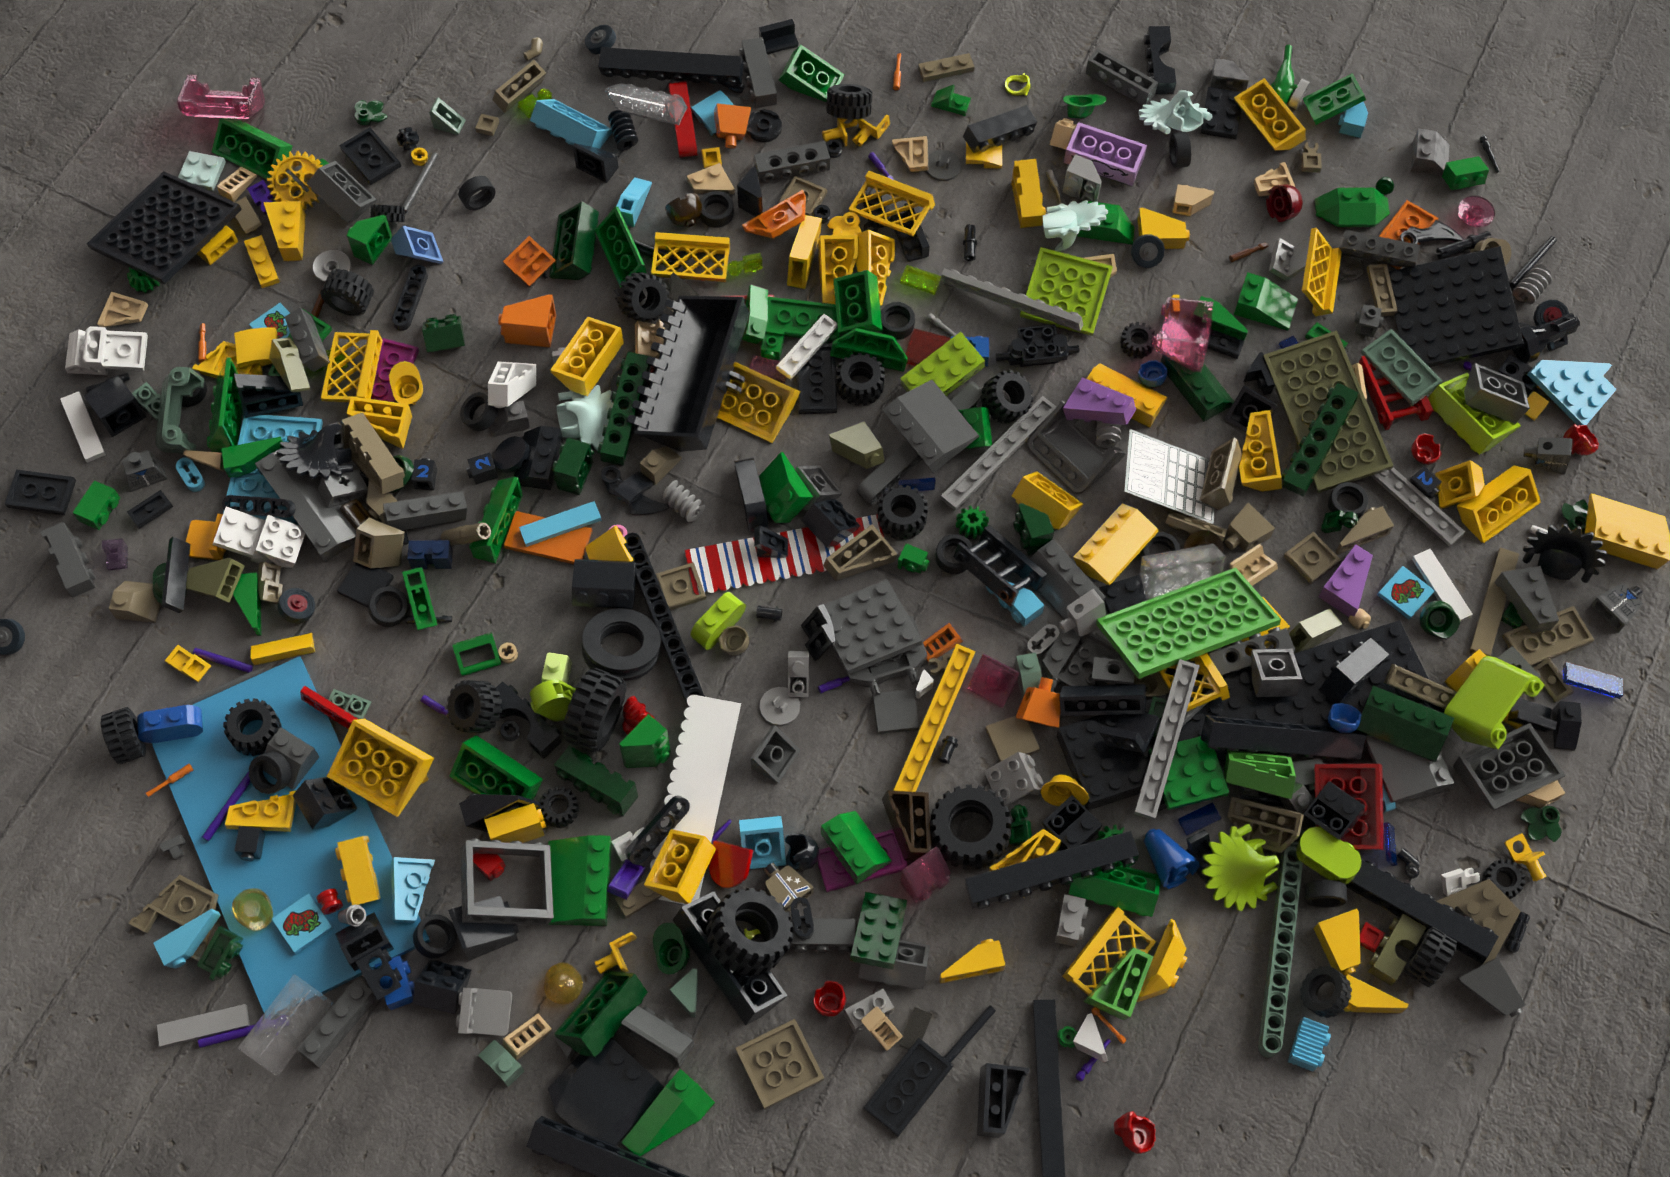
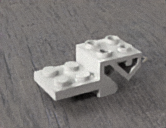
[65,326,148,375]
[212,507,305,567]

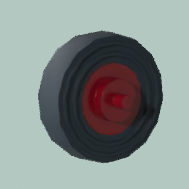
[1534,300,1569,326]
[277,588,315,624]

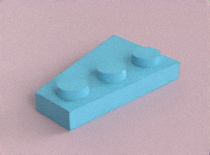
[391,857,435,923]

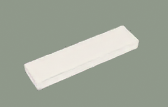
[776,314,838,380]
[60,391,106,463]
[1412,549,1473,622]

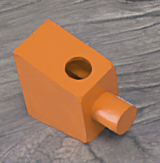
[714,103,751,149]
[1016,677,1060,728]

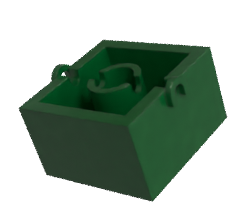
[552,438,594,495]

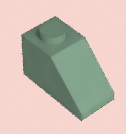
[478,1040,524,1087]

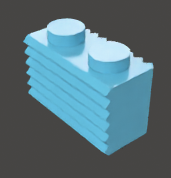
[1288,1017,1331,1071]

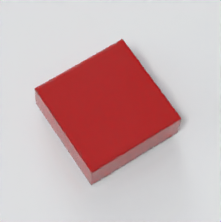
[1360,922,1385,953]

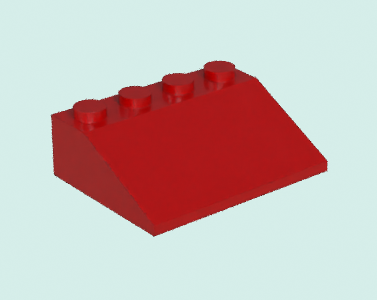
[1315,764,1384,850]

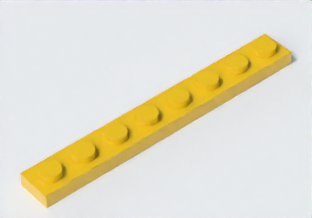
[893,644,976,792]

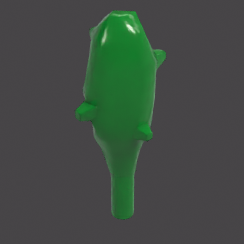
[1271,45,1298,104]

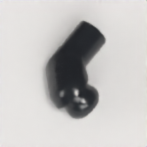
[1397,848,1420,879]

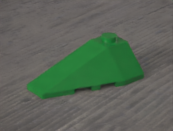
[622,1069,715,1156]

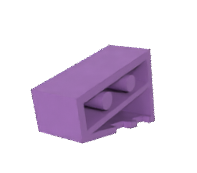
[1063,377,1136,425]
[1319,545,1373,617]

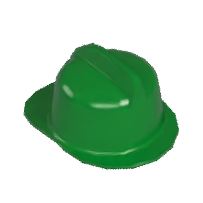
[1063,94,1106,119]

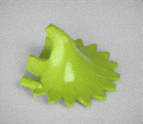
[1202,824,1280,911]

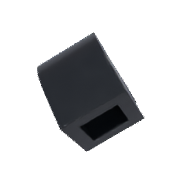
[1186,830,1213,883]

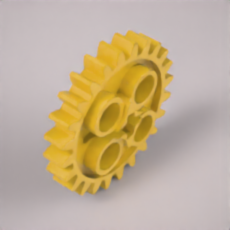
[267,151,323,210]

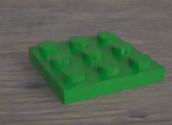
[1148,736,1229,810]

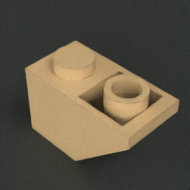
[1050,118,1077,149]
[1172,184,1214,216]
[1517,781,1565,808]

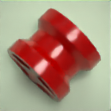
[316,888,343,915]

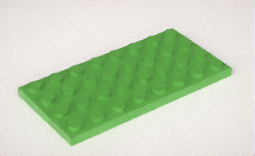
[1096,568,1281,679]

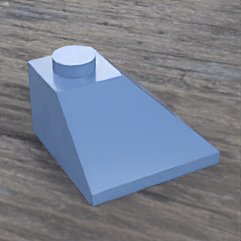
[390,226,443,264]

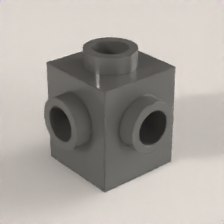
[1354,304,1383,337]

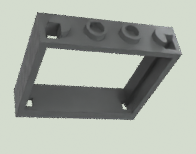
[460,839,553,926]

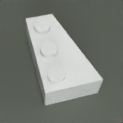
[488,361,536,408]

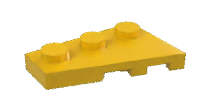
[225,790,297,832]

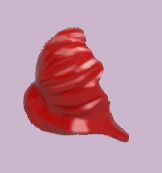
[1563,424,1599,456]
[622,696,665,735]
[1114,1111,1156,1154]

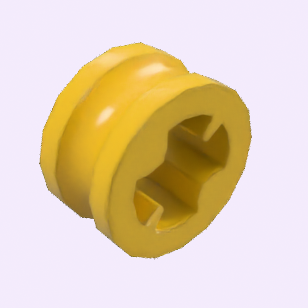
[411,148,428,166]

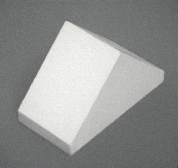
[1073,1013,1108,1062]

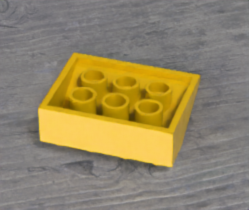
[717,362,801,443]
[1585,493,1670,569]
[327,719,434,817]

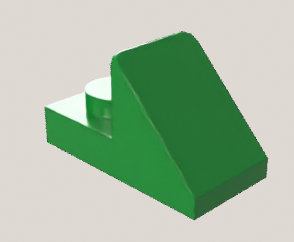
[931,85,971,116]

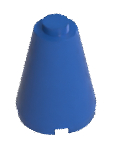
[1144,829,1199,889]

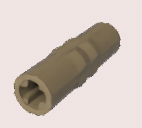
[441,522,491,546]

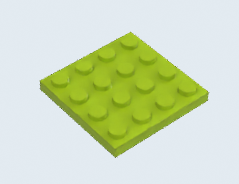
[1020,247,1113,336]

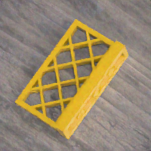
[849,171,935,236]
[1302,228,1342,317]
[651,232,730,282]
[321,330,383,403]
[1158,653,1230,712]
[1062,907,1156,996]

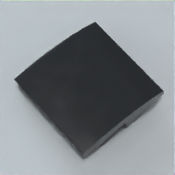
[801,604,835,661]

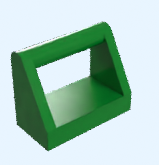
[452,632,501,676]

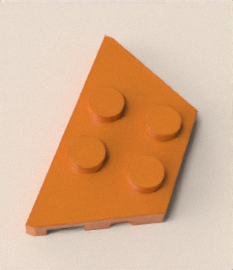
[742,190,806,238]

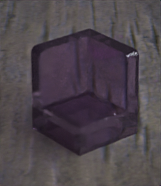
[102,538,128,570]

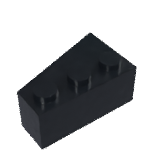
[234,374,303,418]
[977,1063,1030,1138]

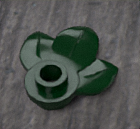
[354,100,388,125]
[1561,499,1588,533]
[1520,806,1562,842]

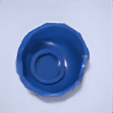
[1138,360,1167,387]
[1328,703,1362,733]

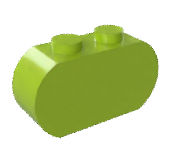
[690,592,746,650]
[529,679,576,722]
[1296,827,1361,884]

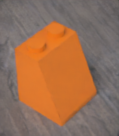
[498,295,557,347]

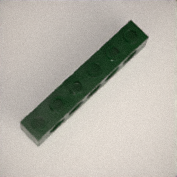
[598,352,650,466]
[1281,383,1359,497]

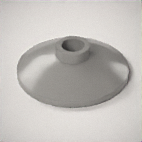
[313,250,351,282]

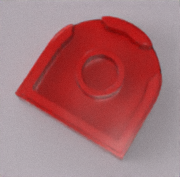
[709,840,753,888]

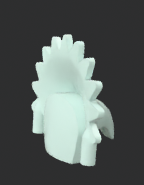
[1138,90,1212,134]
[1043,200,1108,252]
[556,385,623,451]

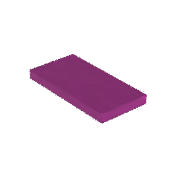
[371,338,419,403]
[817,829,908,893]

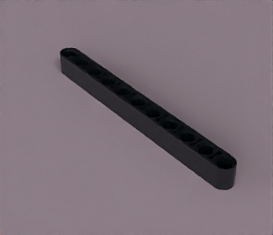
[624,532,705,708]

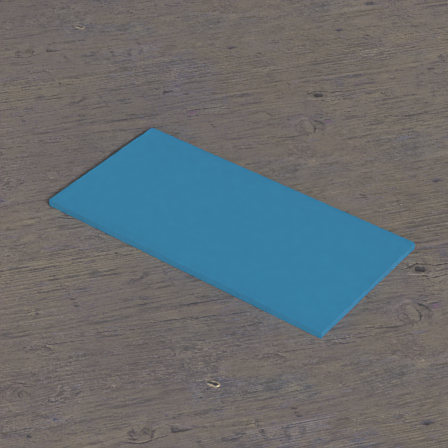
[152,656,430,1021]

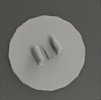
[759,687,800,726]

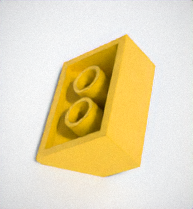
[1012,471,1084,530]
[644,829,716,904]

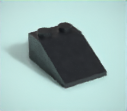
[459,794,541,832]

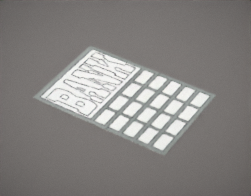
[1124,429,1215,524]

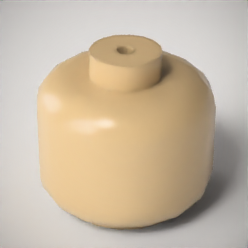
[1348,608,1371,629]

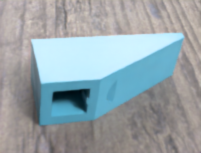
[1338,101,1368,138]
[617,178,652,227]
[985,581,1044,627]

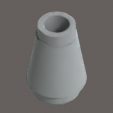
[338,905,366,927]

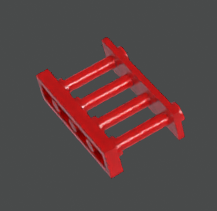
[1359,356,1433,430]

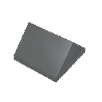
[751,725,800,783]

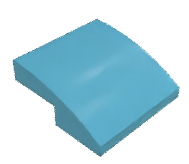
[691,90,734,136]

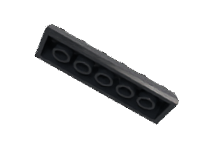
[673,892,788,1026]

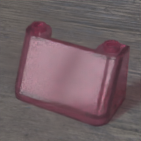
[177,74,265,119]
[1152,297,1213,372]

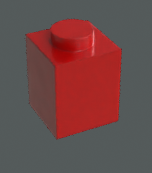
[473,853,505,881]

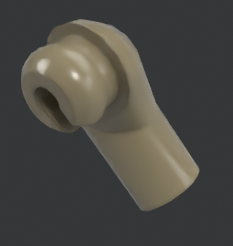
[523,37,543,61]

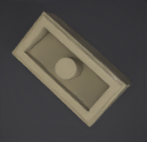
[1534,658,1574,702]

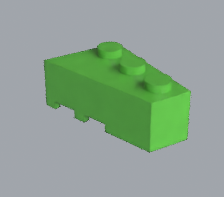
[1224,750,1296,799]
[1084,947,1153,1020]

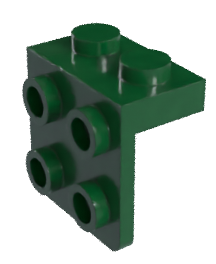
[197,926,243,982]

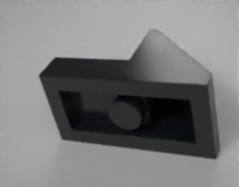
[1244,352,1275,395]
[754,526,788,558]

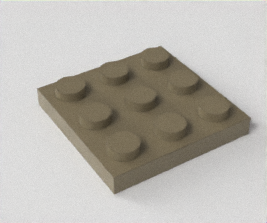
[735,1019,824,1110]

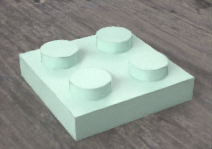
[178,151,226,191]

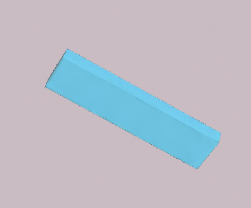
[519,501,602,547]

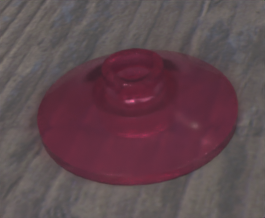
[1458,196,1495,227]

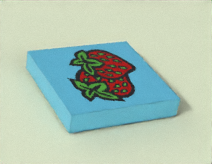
[249,303,290,339]
[1377,566,1435,620]
[272,893,333,954]

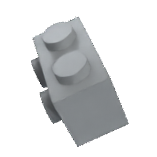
[1054,894,1088,947]

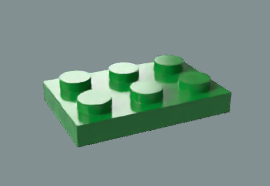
[1303,73,1366,125]

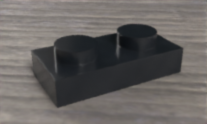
[127,490,173,529]

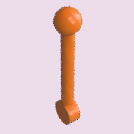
[1091,1007,1127,1044]

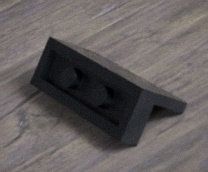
[890,203,930,262]

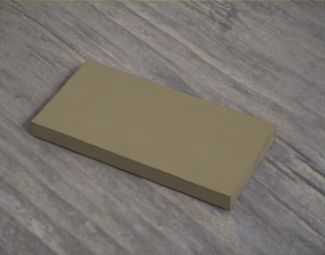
[1502,606,1594,667]

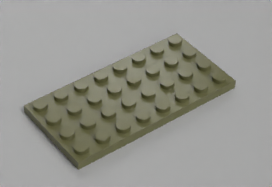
[1263,330,1394,493]

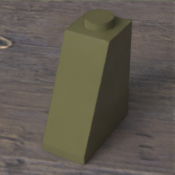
[829,421,885,469]
[186,558,245,603]
[1289,609,1342,653]

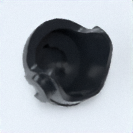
[784,833,819,871]

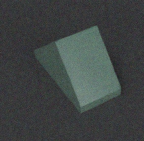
[429,97,466,135]
[670,969,698,1017]

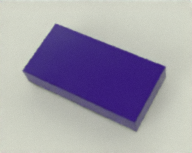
[607,860,645,900]

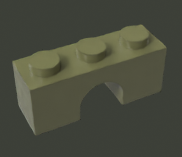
[1368,914,1426,986]

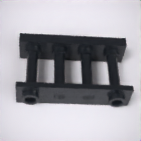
[953,525,1047,607]

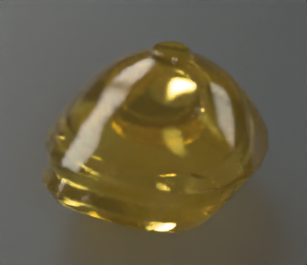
[232,888,273,931]
[544,962,583,1005]

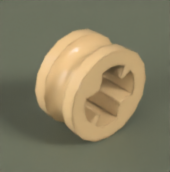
[498,643,518,663]

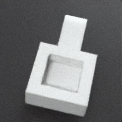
[611,827,651,861]
[1441,868,1480,896]

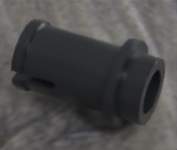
[756,605,783,622]
[937,736,958,764]

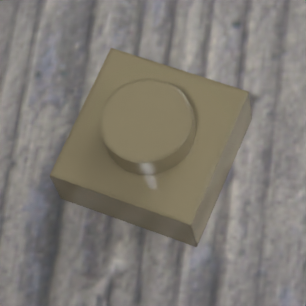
[475,114,499,136]

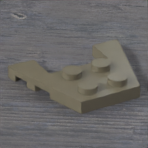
[129,875,219,961]
[1437,879,1521,965]

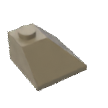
[109,581,161,623]

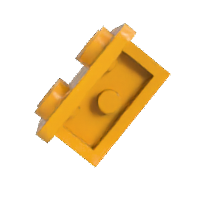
[186,514,226,560]

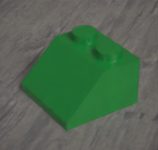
[346,215,392,265]

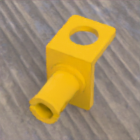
[853,115,890,147]
[822,118,858,146]
[1504,833,1546,881]
[595,932,637,974]

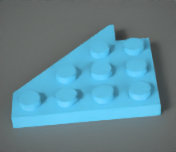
[1527,360,1616,426]

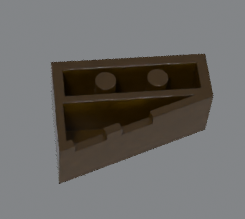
[882,790,931,861]

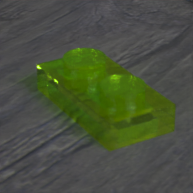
[900,265,942,295]

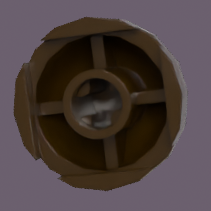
[665,193,702,228]

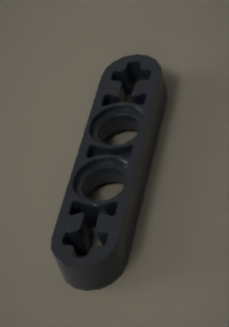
[392,265,428,331]
[222,495,295,518]
[625,795,690,865]

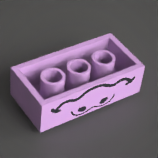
[1064,122,1147,186]

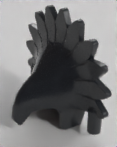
[277,422,353,480]
[1522,524,1607,583]

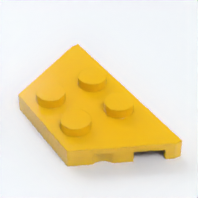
[192,341,263,378]

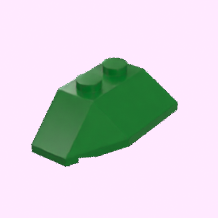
[1314,188,1390,227]
[1077,200,1135,245]
[830,328,908,372]

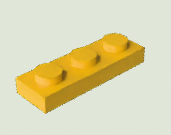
[244,235,280,288]

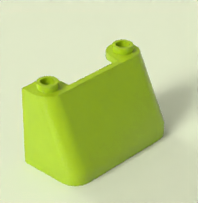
[1444,656,1545,749]

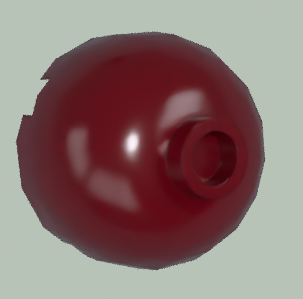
[1266,184,1303,222]

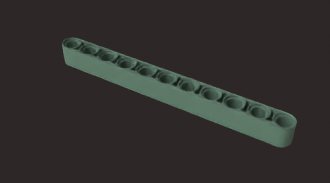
[1258,829,1304,1058]

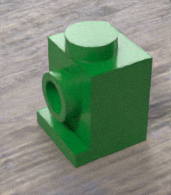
[761,328,784,360]
[897,543,930,574]

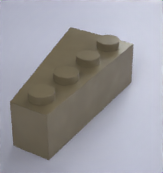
[341,412,405,495]

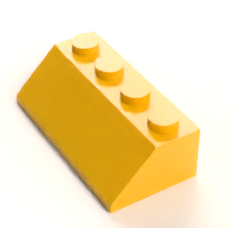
[1234,78,1306,150]
[550,317,624,397]
[1087,363,1168,428]
[1457,465,1541,543]
[1073,503,1159,585]

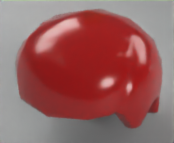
[1411,433,1441,465]
[813,981,847,1017]

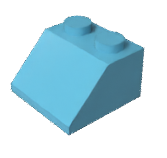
[739,816,786,869]

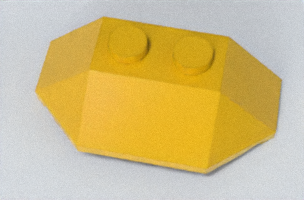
[1137,919,1187,1002]

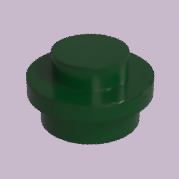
[1376,177,1395,195]

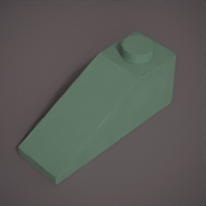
[1014,652,1042,698]

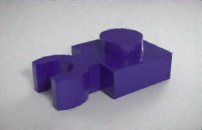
[247,180,273,215]

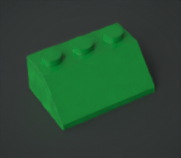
[619,714,671,768]
[821,811,892,885]

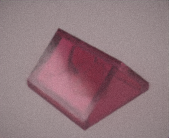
[967,653,1020,708]

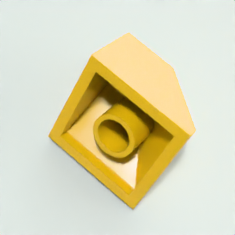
[1435,460,1485,509]

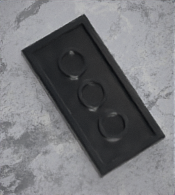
[798,344,837,414]
[863,1038,954,1137]

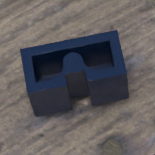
[407,540,453,569]

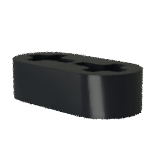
[791,897,814,940]

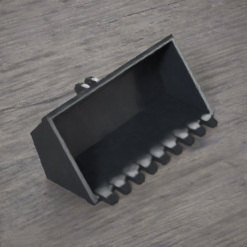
[627,296,750,452]

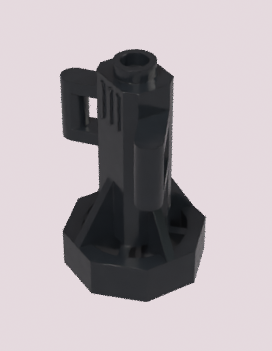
[1512,313,1580,364]

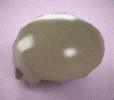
[718,626,749,656]

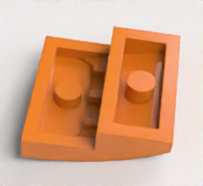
[503,236,556,287]

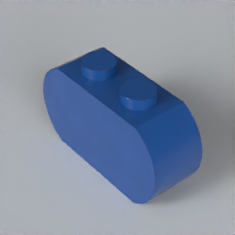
[137,705,203,743]

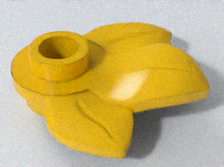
[827,212,862,235]

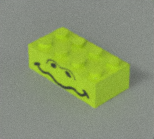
[900,332,985,397]

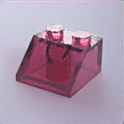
[900,846,951,903]

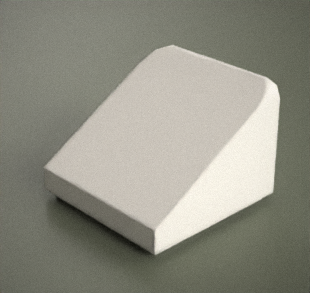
[915,670,934,699]

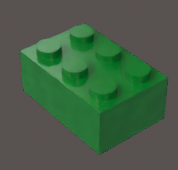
[833,270,882,335]

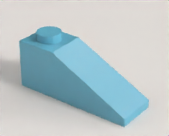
[153,909,221,969]

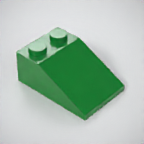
[778,44,845,102]
[1234,272,1298,331]
[758,452,813,523]

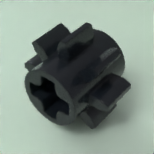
[396,127,419,151]

